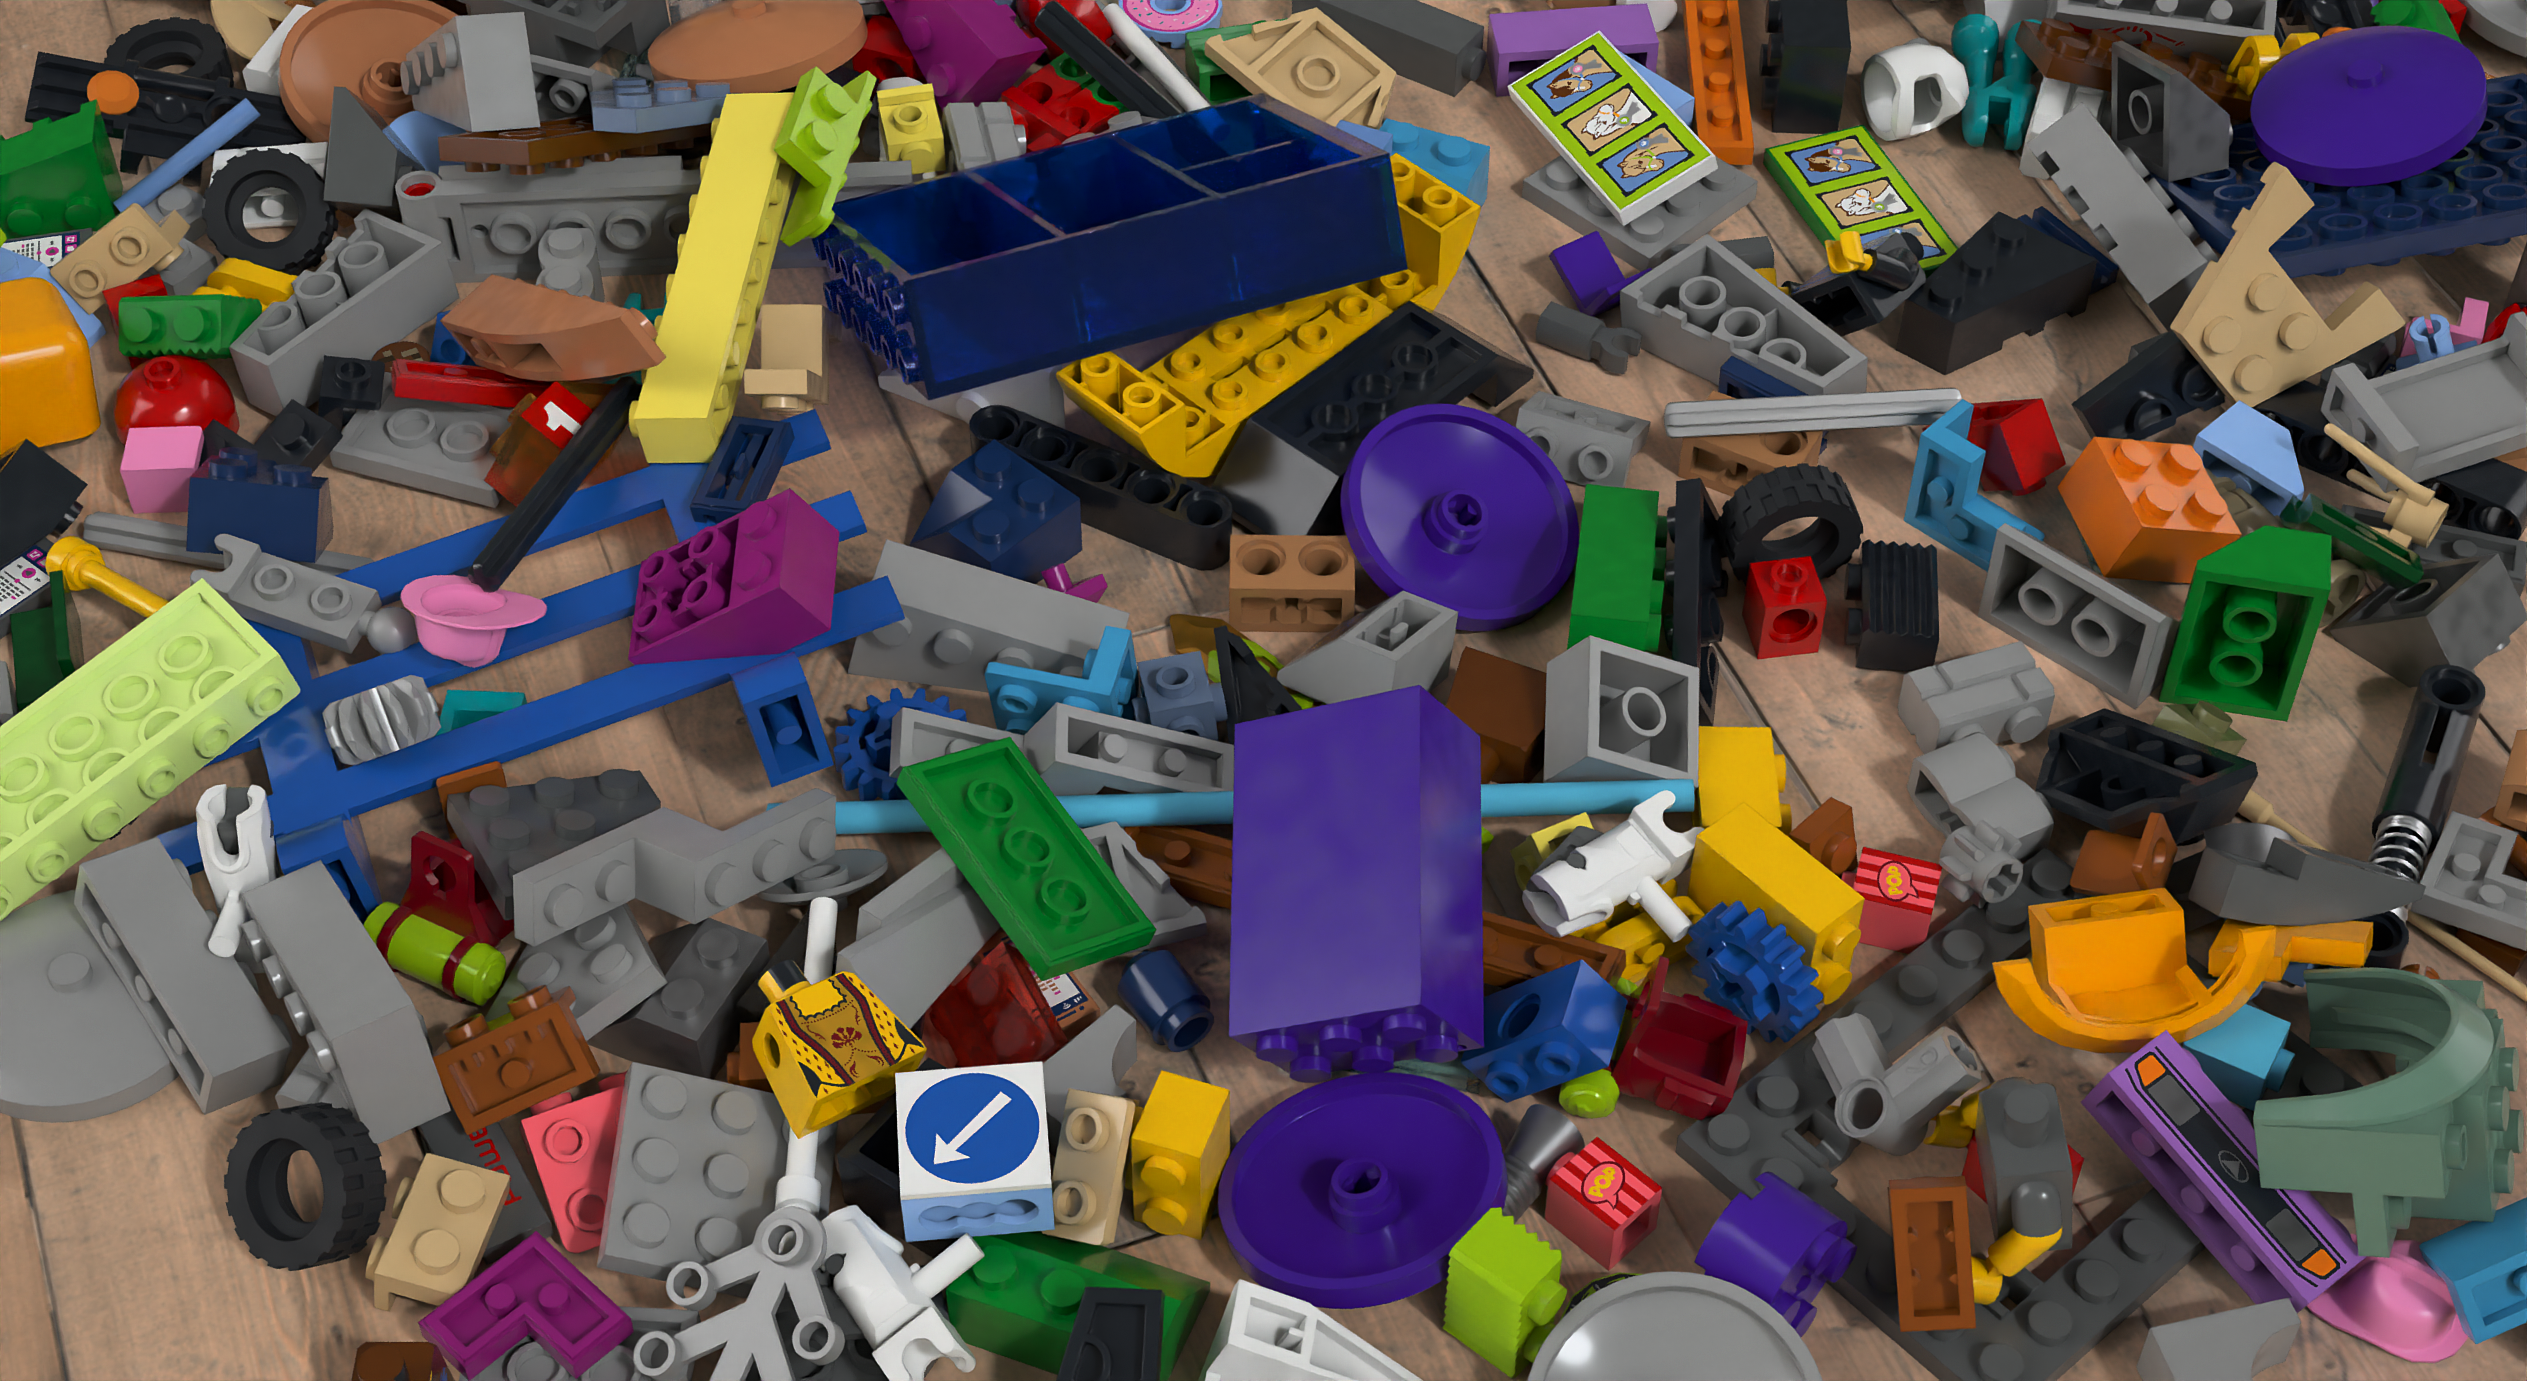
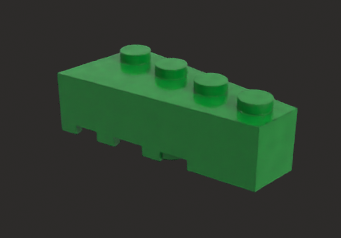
[1567,484,1668,653]

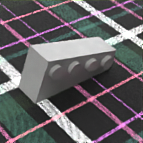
[2026,102,2219,332]
[847,539,1130,693]

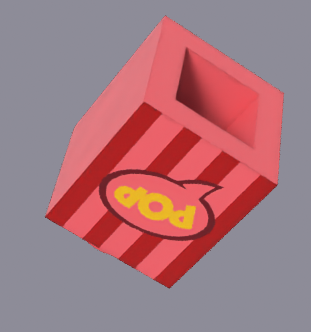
[1841,847,1942,954]
[1544,1137,1662,1271]

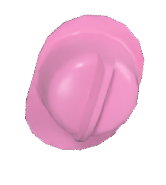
[400,575,547,668]
[2307,1234,2468,1363]

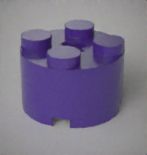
[1694,1171,1857,1337]

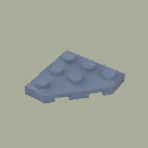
[590,78,743,134]

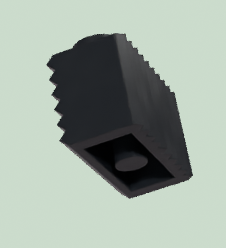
[1844,539,1939,672]

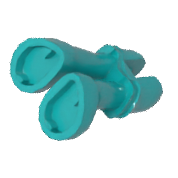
[1951,14,2041,151]

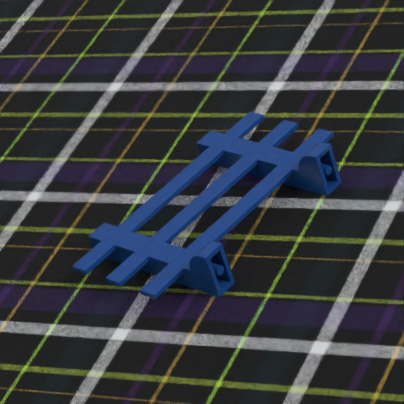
[157,409,905,925]

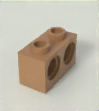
[1678,390,1823,497]
[1229,535,1355,633]

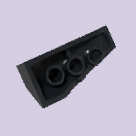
[0,439,88,566]

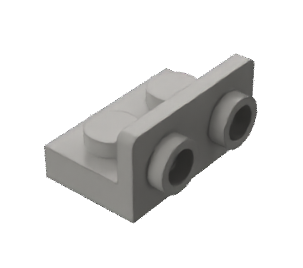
[1516,391,1651,488]

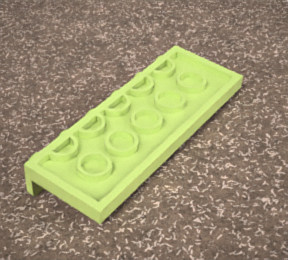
[0,578,300,921]

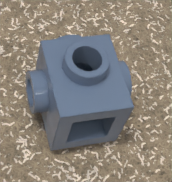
[1131,651,1227,741]

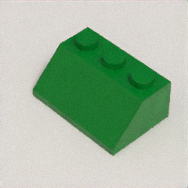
[2159,525,2332,722]
[946,1231,1210,1381]

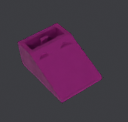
[628,488,840,665]

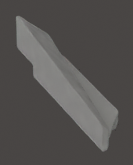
[835,847,1001,1029]

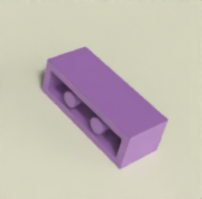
[1486,3,1659,97]

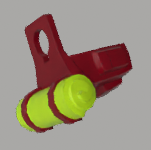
[363,831,514,1006]
[1559,955,1748,1121]

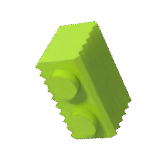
[1443,1207,1567,1379]

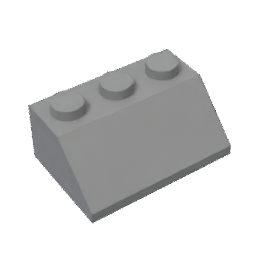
[1978,523,2180,710]

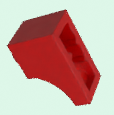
[1922,398,2066,496]

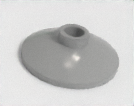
[756,849,888,913]

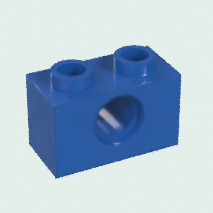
[1460,959,1628,1103]

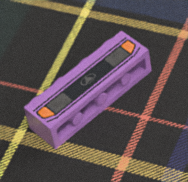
[2081,1030,2367,1313]

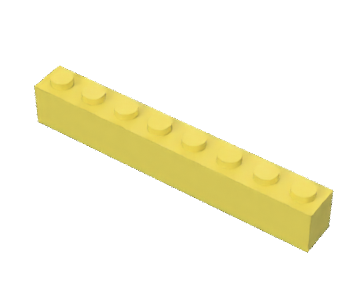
[629,92,796,463]

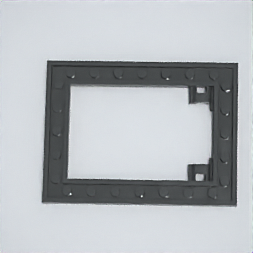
[1675,847,2364,1381]

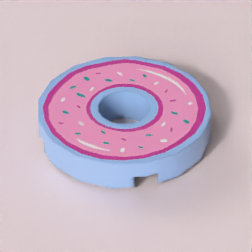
[1118,0,1223,49]

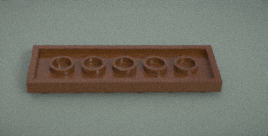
[438,114,712,175]

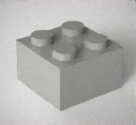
[1544,635,1699,790]

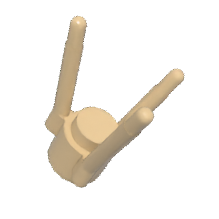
[2324,423,2449,548]

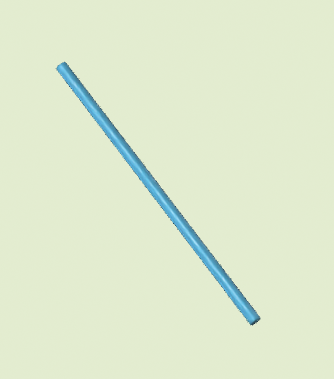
[766,779,1694,834]

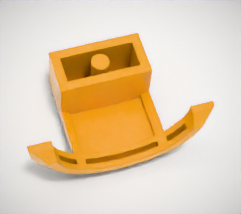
[1992,887,2277,1053]

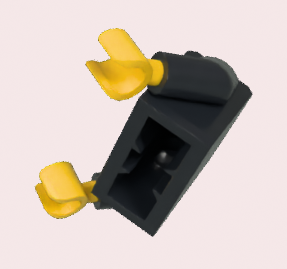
[1754,231,1926,337]

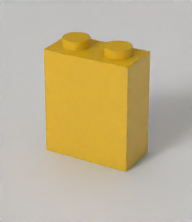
[1687,802,1865,1006]

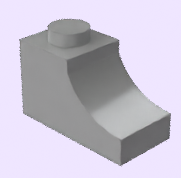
[1043,1004,1137,1158]
[2136,1298,2301,1381]

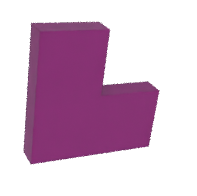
[418,1231,634,1381]

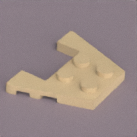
[2170,161,2405,408]

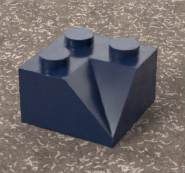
[909,439,1082,584]
[186,447,334,563]

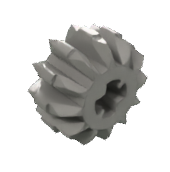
[322,675,441,765]

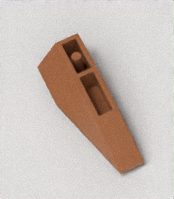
[440,274,666,383]

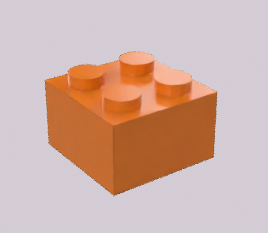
[2057,437,2242,584]

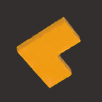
[2208,918,2373,982]

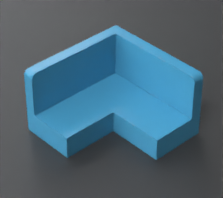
[1904,399,2045,572]
[2419,1197,2527,1344]

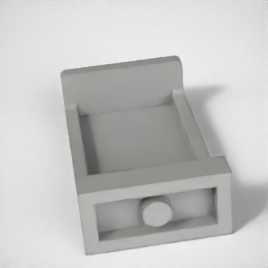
[2320,311,2527,493]

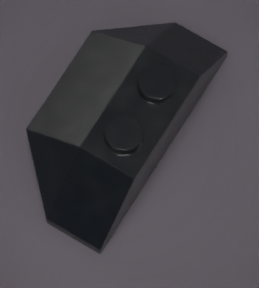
[2035,708,2258,846]

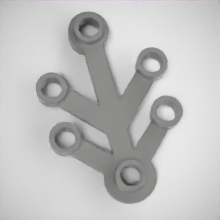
[633,1206,845,1381]

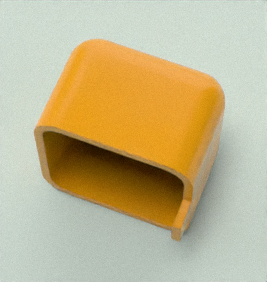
[0,277,101,455]

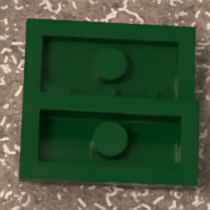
[2279,493,2424,589]

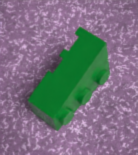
[0,99,123,239]

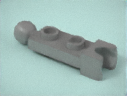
[190,534,418,655]

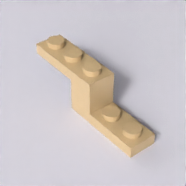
[744,304,842,416]

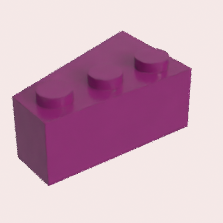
[883,0,1048,111]

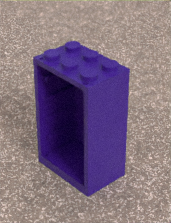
[1229,685,1484,1083]

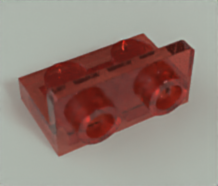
[929,942,1069,1068]

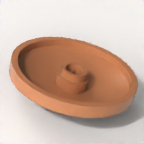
[278,0,470,143]
[648,0,868,93]

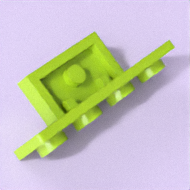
[774,66,877,247]

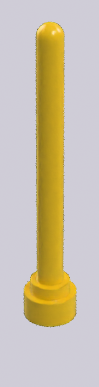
[45,536,170,618]

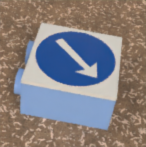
[895,1061,1055,1242]

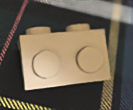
[50,203,191,315]
[1042,1088,1140,1246]
[366,1153,510,1311]

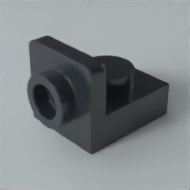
[318,355,385,433]

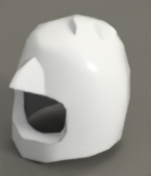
[1860,43,1969,141]

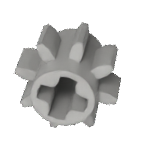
[1939,820,2024,908]

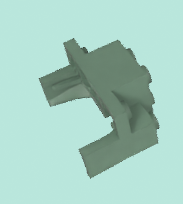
[2253,968,2524,1258]

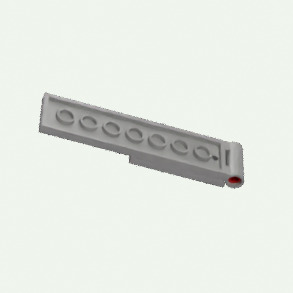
[395,156,919,283]

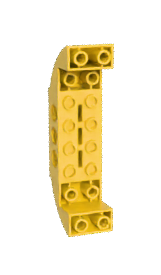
[1056,153,1481,477]

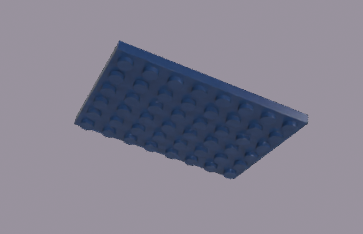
[2143,73,2527,279]

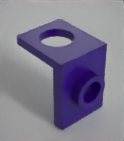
[1549,231,1652,317]

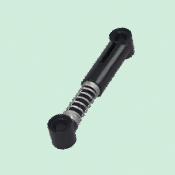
[2325,664,2485,970]

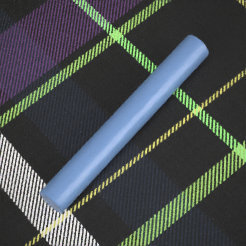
[113,98,261,212]

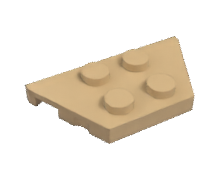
[1205,7,1396,149]

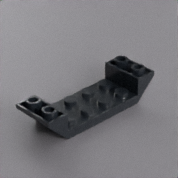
[1211,301,1534,536]

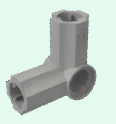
[1812,1013,1985,1156]

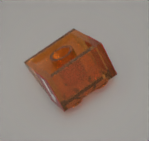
[484,381,629,507]

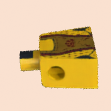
[752,960,927,1139]

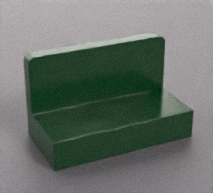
[10,570,84,712]

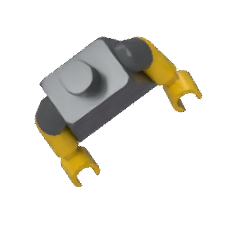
[1923,1077,2073,1305]

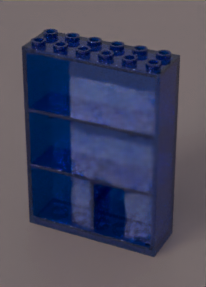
[811,93,1408,401]

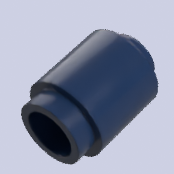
[1117,950,1214,1052]

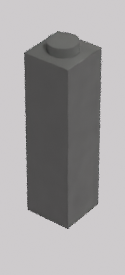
[1292,0,1487,97]

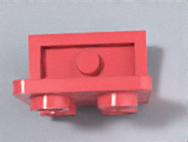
[519,1071,627,1254]

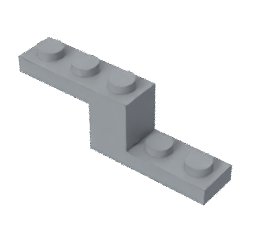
[889,702,1234,796]
[513,788,836,946]

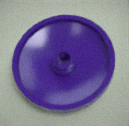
[2250,26,2488,186]
[1340,404,1579,631]
[1218,1072,1508,1309]

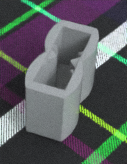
[536,227,605,303]
[1907,732,2055,862]

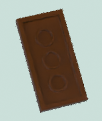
[2015,18,2252,122]

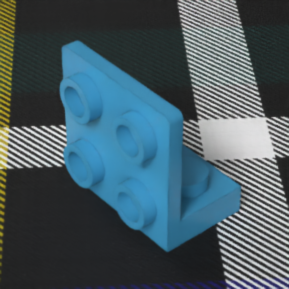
[984,626,1142,735]

